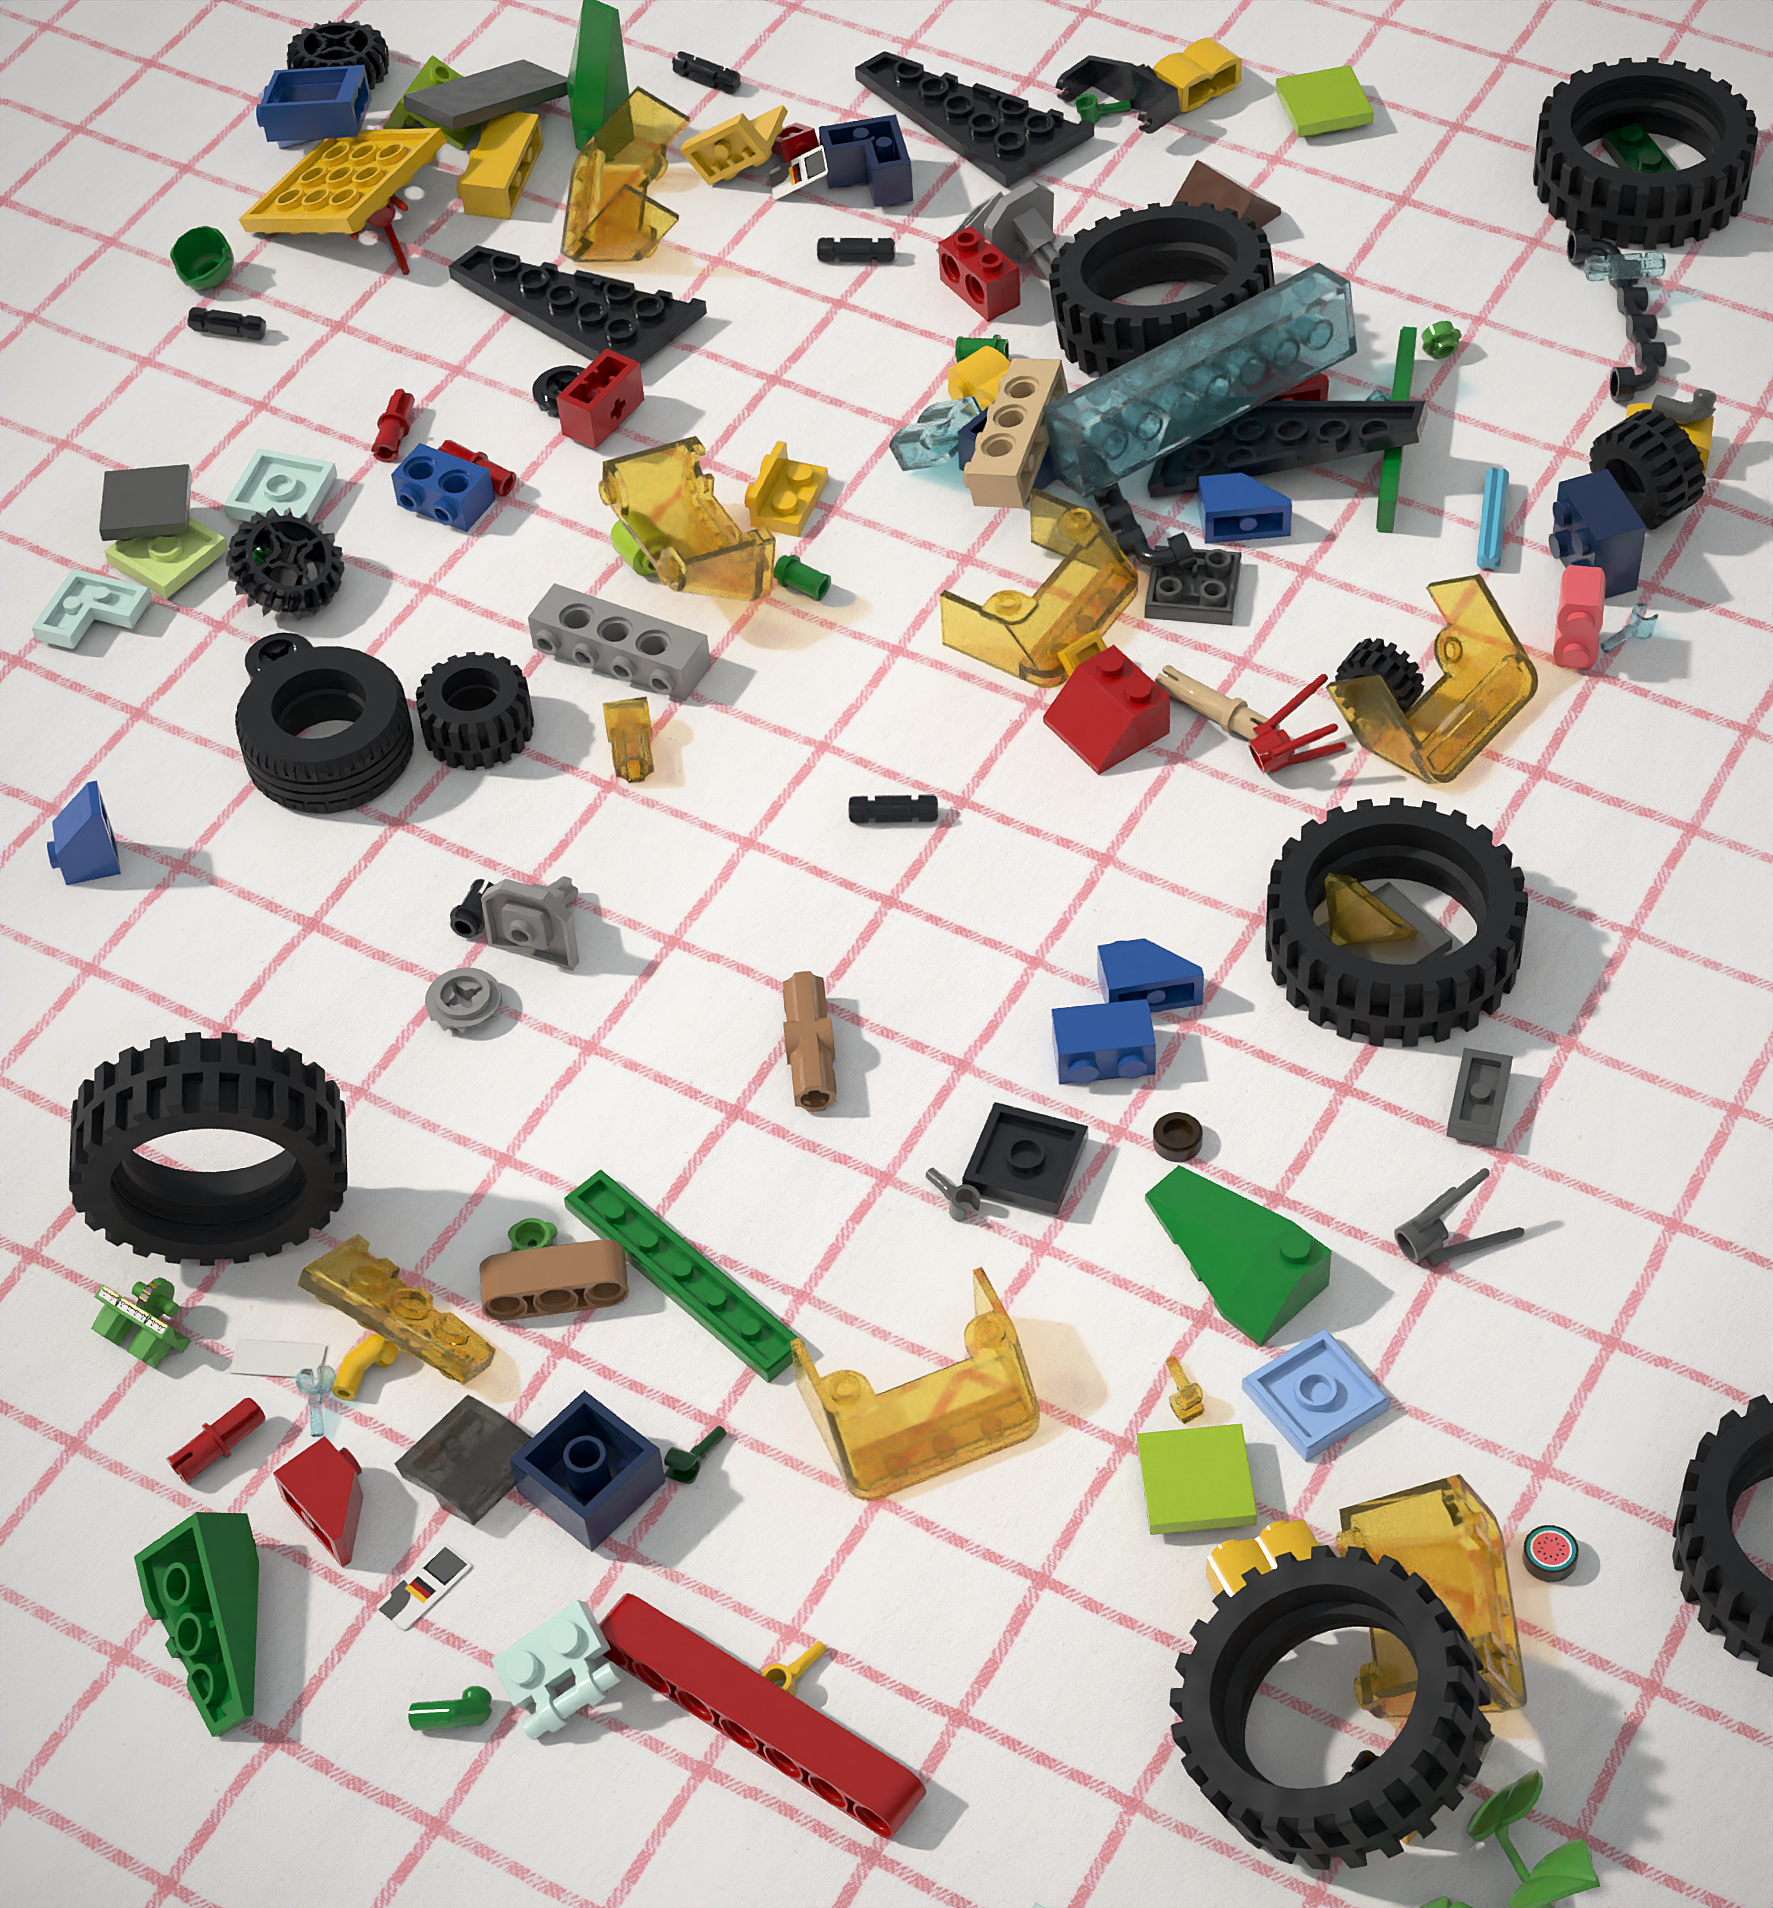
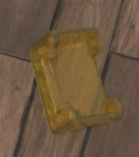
[598,436,776,602]
[1336,1474,1527,1719]

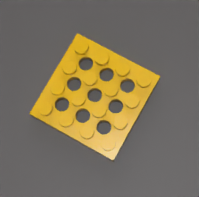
[239,128,447,234]

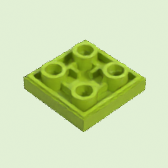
[1275,65,1374,137]
[1137,1423,1257,1535]

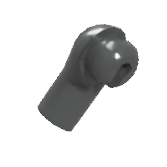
[1651,388,1717,424]

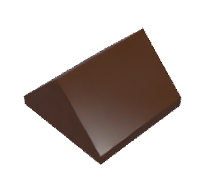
[1170,160,1281,229]

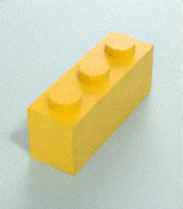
[457,112,544,220]

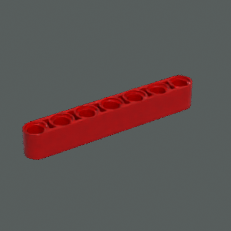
[598,1593,927,1839]

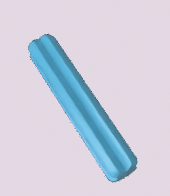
[1476,467,1509,570]

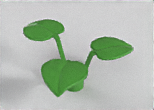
[1420,1769,1600,1908]

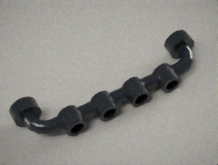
[1567,230,1667,401]
[1077,409,1197,571]

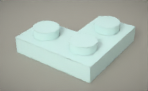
[32,569,152,649]

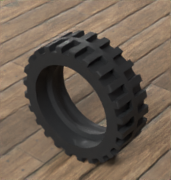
[1533,57,1758,250]
[1049,201,1278,387]
[1265,797,1528,1047]
[69,1032,348,1266]
[1672,1394,1773,1677]
[1169,1545,1491,1870]

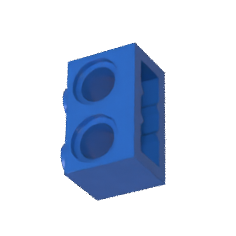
[391,443,495,532]

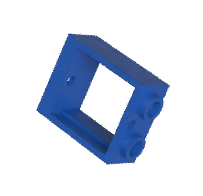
[256,65,372,142]

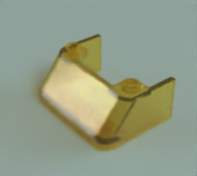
[560,86,690,262]
[940,488,1138,688]
[1325,574,1538,784]
[791,1267,1040,1501]

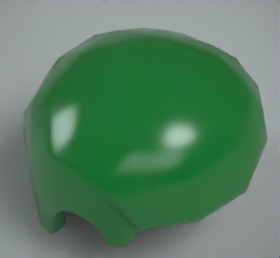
[170,226,234,290]

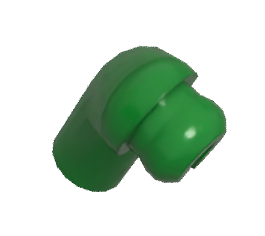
[408,1686,492,1731]

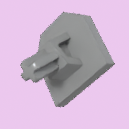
[984,181,1060,280]
[481,876,579,970]

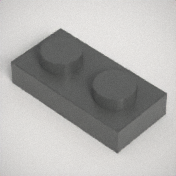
[1446,1048,1513,1146]

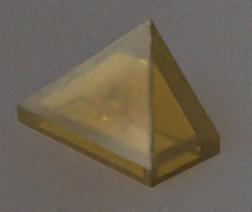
[1325,872,1419,946]

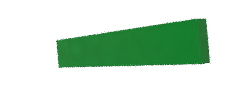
[1376,326,1417,533]
[564,1169,806,1383]

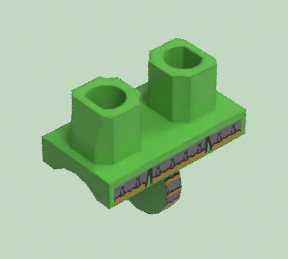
[91,1277,191,1369]

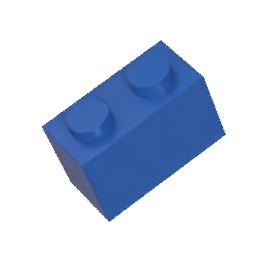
[1051,999,1156,1084]

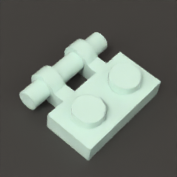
[491,1600,623,1740]

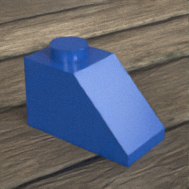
[1198,473,1292,544]
[47,780,121,885]
[1097,938,1204,1013]

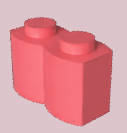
[1553,565,1606,669]

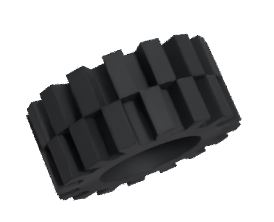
[1335,638,1425,724]

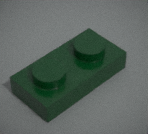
[1602,123,1676,173]

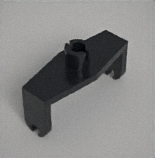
[1055,55,1180,134]

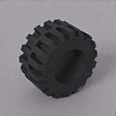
[1589,409,1706,531]
[416,651,534,770]

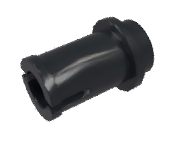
[450,879,494,938]

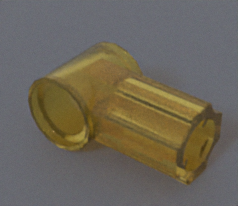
[602,697,654,783]

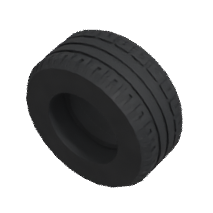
[235,646,414,813]

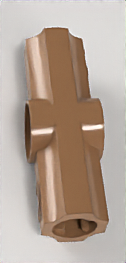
[783,971,837,1112]

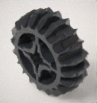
[286,19,389,90]
[226,507,345,621]

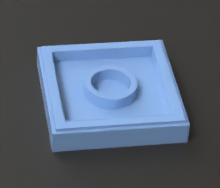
[1242,1328,1390,1462]

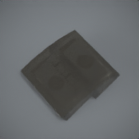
[394,1395,532,1526]

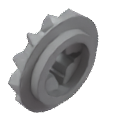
[425,967,502,1034]

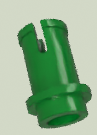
[955,334,1009,363]
[773,554,831,600]

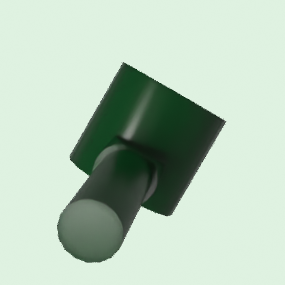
[664,1426,727,1484]

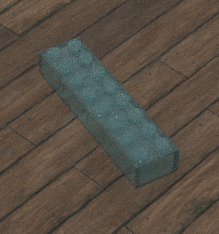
[1044,262,1357,499]

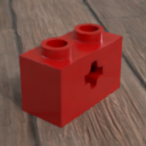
[556,348,645,449]

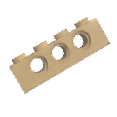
[963,358,1069,509]

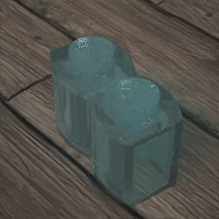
[889,396,982,471]

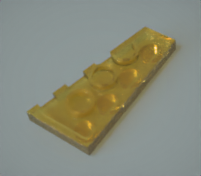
[298,1234,496,1385]

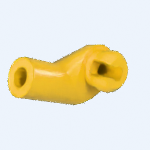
[331,1334,398,1401]

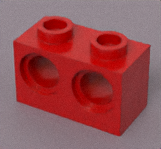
[938,226,1020,322]

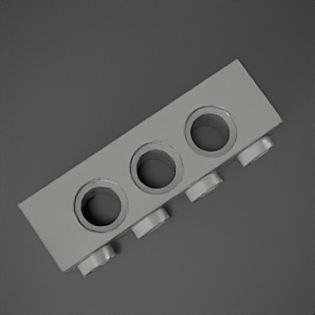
[528,583,711,701]

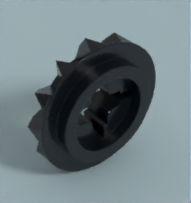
[532,365,585,417]
[245,632,313,681]

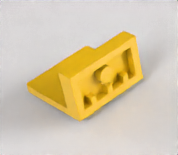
[680,105,788,185]

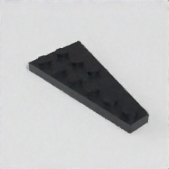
[855,51,1094,188]
[448,245,707,365]
[1147,401,1428,498]

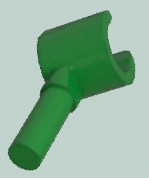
[1075,94,1131,124]

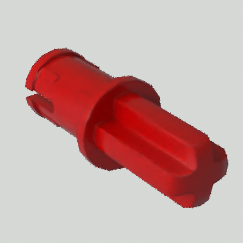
[371,389,415,463]
[438,440,516,496]
[166,1398,266,1485]

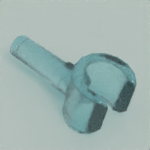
[1600,603,1659,653]
[296,1365,336,1437]

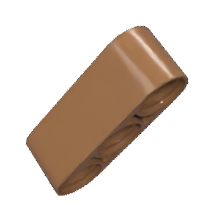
[479,1240,629,1321]

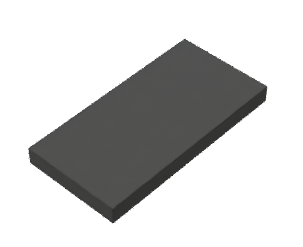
[403,59,568,131]

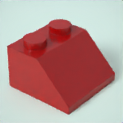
[1043,645,1170,775]

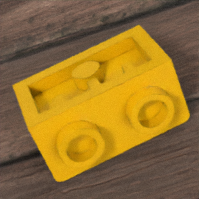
[744,441,829,537]

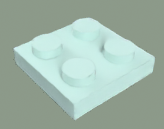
[224,448,337,523]

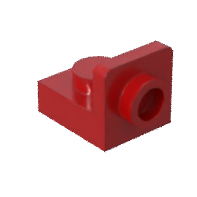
[771,122,819,164]

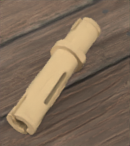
[1155,665,1280,740]

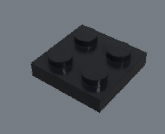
[962,1102,1088,1215]

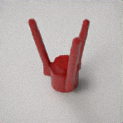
[350,193,410,275]
[1247,674,1347,774]

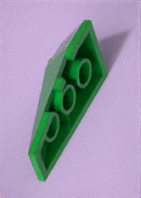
[566,0,635,162]
[1145,1165,1332,1347]
[134,1512,259,1737]

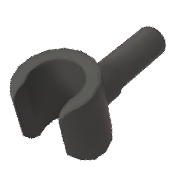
[925,1168,980,1221]

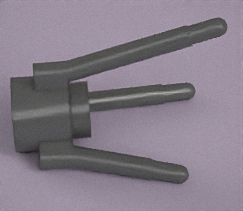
[1394,1168,1525,1267]

